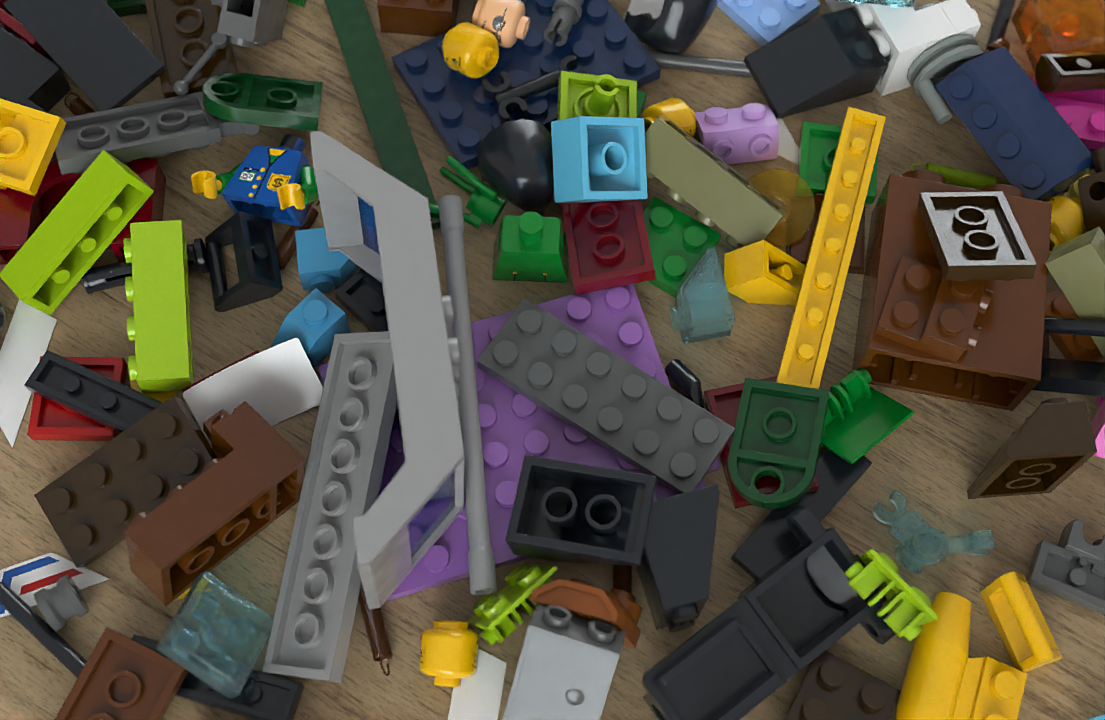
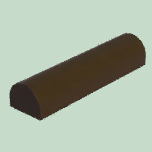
[1035,51,1105,93]

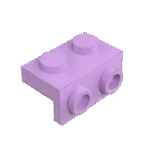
[695,103,779,165]

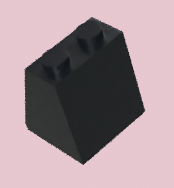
[636,484,720,632]

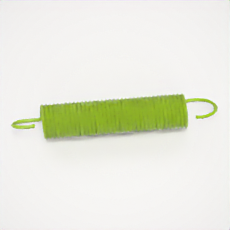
[911,162,1008,190]

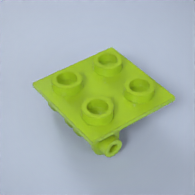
[844,548,938,641]
[467,563,557,646]

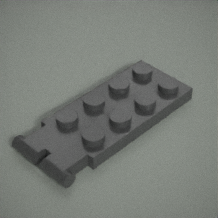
[55,92,260,175]

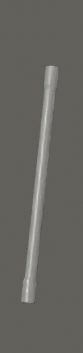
[438,195,497,595]

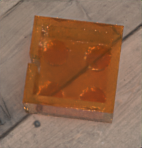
[1011,0,1105,72]

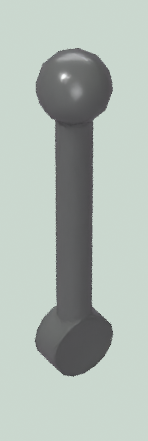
[173,32,228,96]

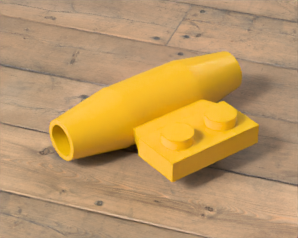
[895,592,1028,720]

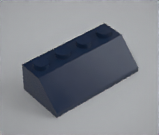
[934,46,1094,202]

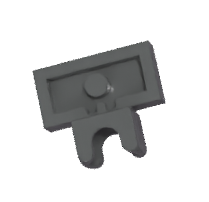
[1026,519,1105,616]

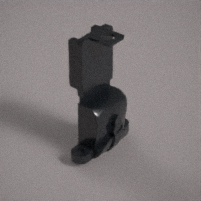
[642,506,896,720]

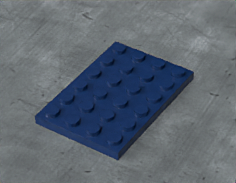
[392,0,661,170]

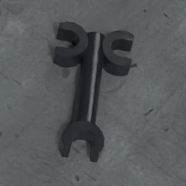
[482,55,586,124]

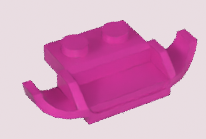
[1031,78,1105,150]

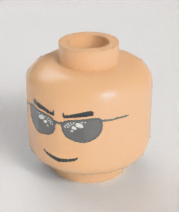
[472,0,530,48]

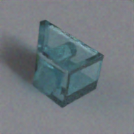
[670,247,735,344]

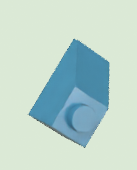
[295,222,378,293]
[270,288,351,369]

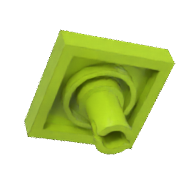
[557,71,637,120]

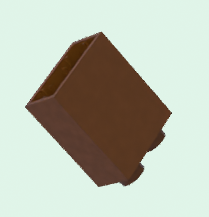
[852,170,1052,411]

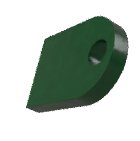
[203,73,323,131]
[728,378,830,509]

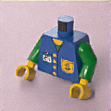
[191,134,319,227]

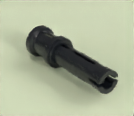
[82,238,209,294]

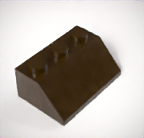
[967,397,1098,499]

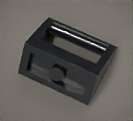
[204,211,283,312]
[1032,316,1105,397]

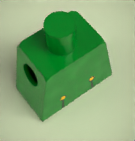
[492,211,568,283]

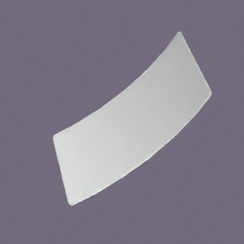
[183,338,323,448]

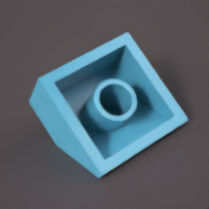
[551,116,648,203]

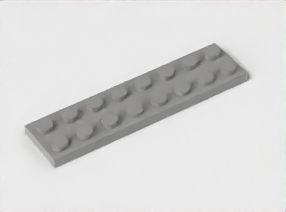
[262,331,398,683]

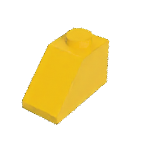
[723,240,806,305]

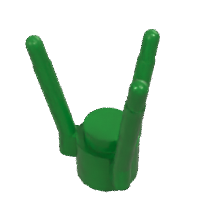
[428,156,507,229]

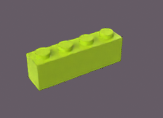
[0,150,154,315]
[124,220,194,394]

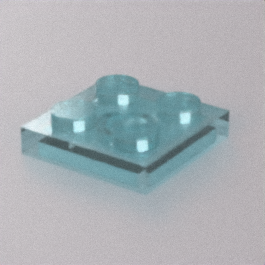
[156,571,274,699]

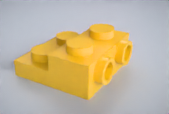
[0,98,66,196]

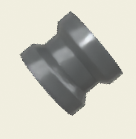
[34,574,89,631]

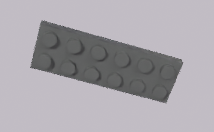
[477,298,735,495]

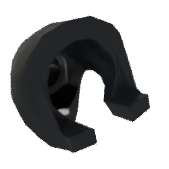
[624,0,717,54]
[477,119,554,216]

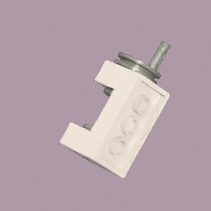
[825,0,984,124]

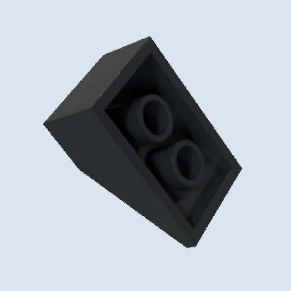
[744,7,888,119]
[506,455,657,566]

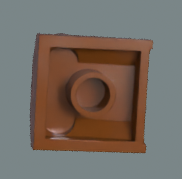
[530,578,642,648]

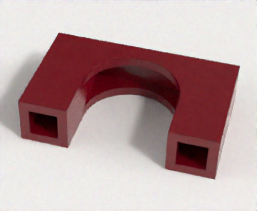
[0,158,166,265]

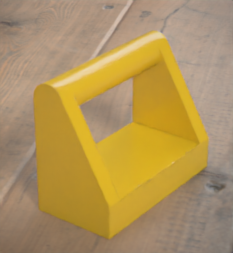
[980,571,1063,672]

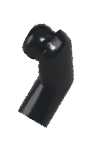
[665,359,704,409]

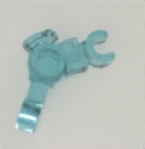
[872,490,995,574]

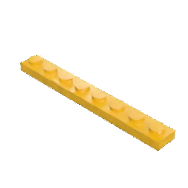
[775,106,886,389]

